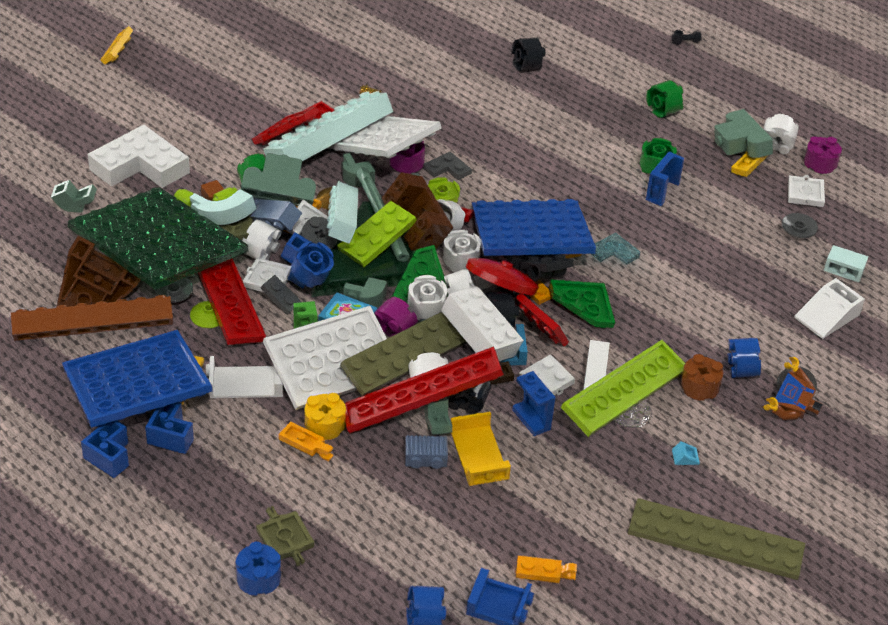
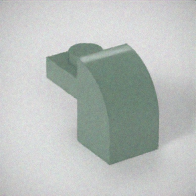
[341,153,375,187]
[51,180,97,213]
[343,277,387,308]
[424,397,452,435]

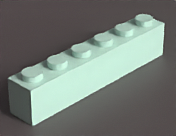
[326,181,358,244]

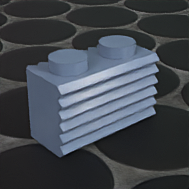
[405,435,448,469]

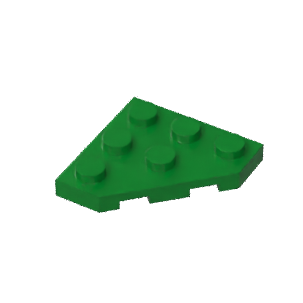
[392,245,448,310]
[549,280,615,328]

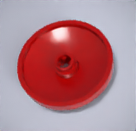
[465,258,539,295]

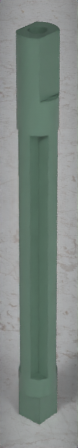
[356,166,409,262]

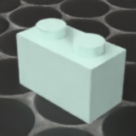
[824,245,868,282]

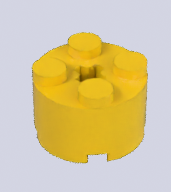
[305,393,346,440]

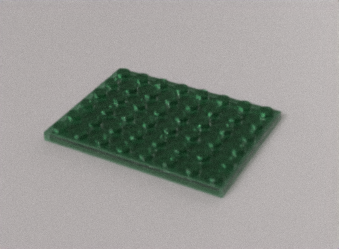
[67,187,248,290]

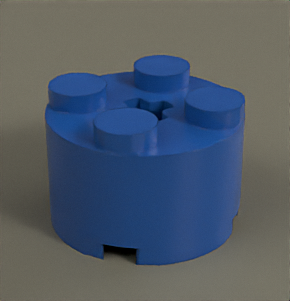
[291,241,334,288]
[728,338,761,378]
[235,541,281,595]
[406,586,446,625]

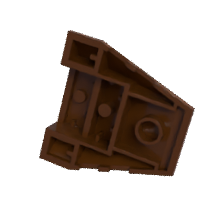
[57,236,146,307]

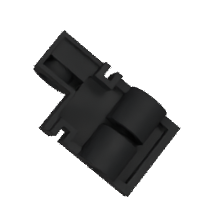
[501,254,573,281]

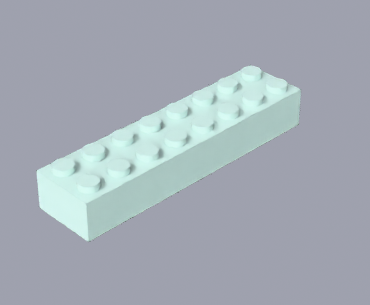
[263,91,393,161]

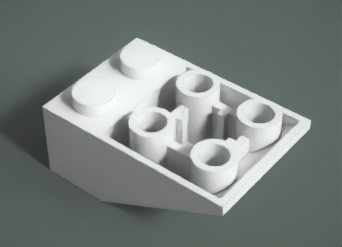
[794,278,865,339]

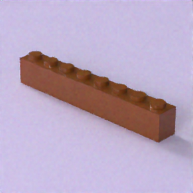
[11,295,173,341]

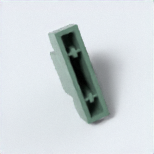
[714,109,773,158]
[241,153,316,206]

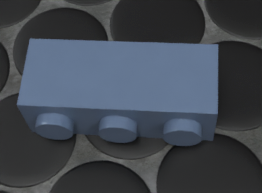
[250,199,302,231]

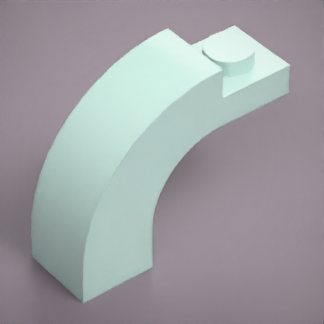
[189,189,256,225]

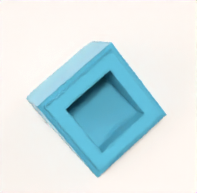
[672,441,700,465]

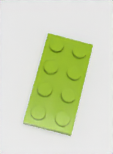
[337,201,417,267]

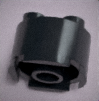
[511,38,546,71]
[484,291,519,328]
[447,381,491,415]

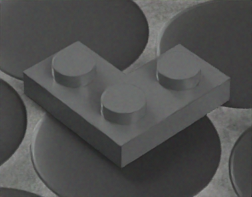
[423,151,472,180]

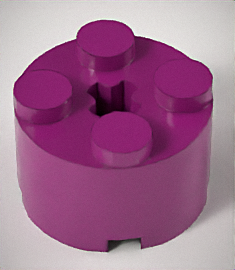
[804,136,842,174]
[390,141,425,174]
[374,297,417,337]

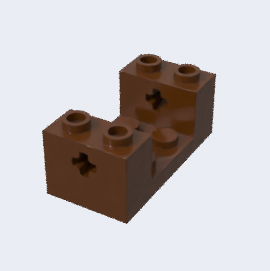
[381,172,453,251]

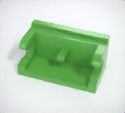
[293,301,318,329]

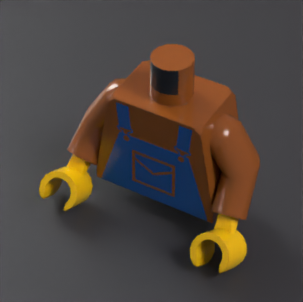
[763,357,823,420]

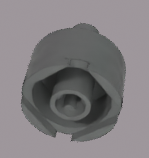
[299,216,338,251]

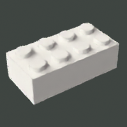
[441,286,524,361]

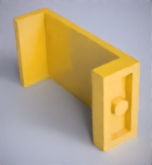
[451,412,511,486]

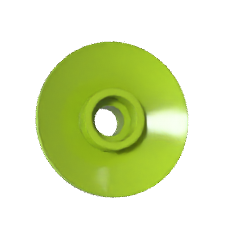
[190,301,220,328]

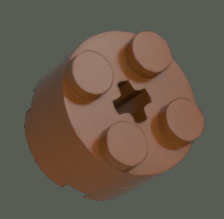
[680,354,723,401]

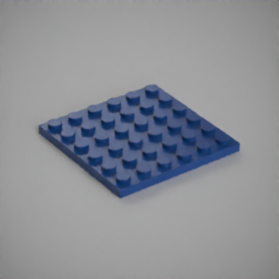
[472,199,596,256]
[62,330,213,428]

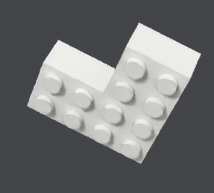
[88,125,190,188]

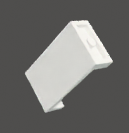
[206,356,283,398]

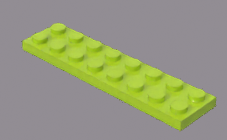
[561,340,685,437]

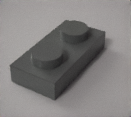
[261,275,301,315]

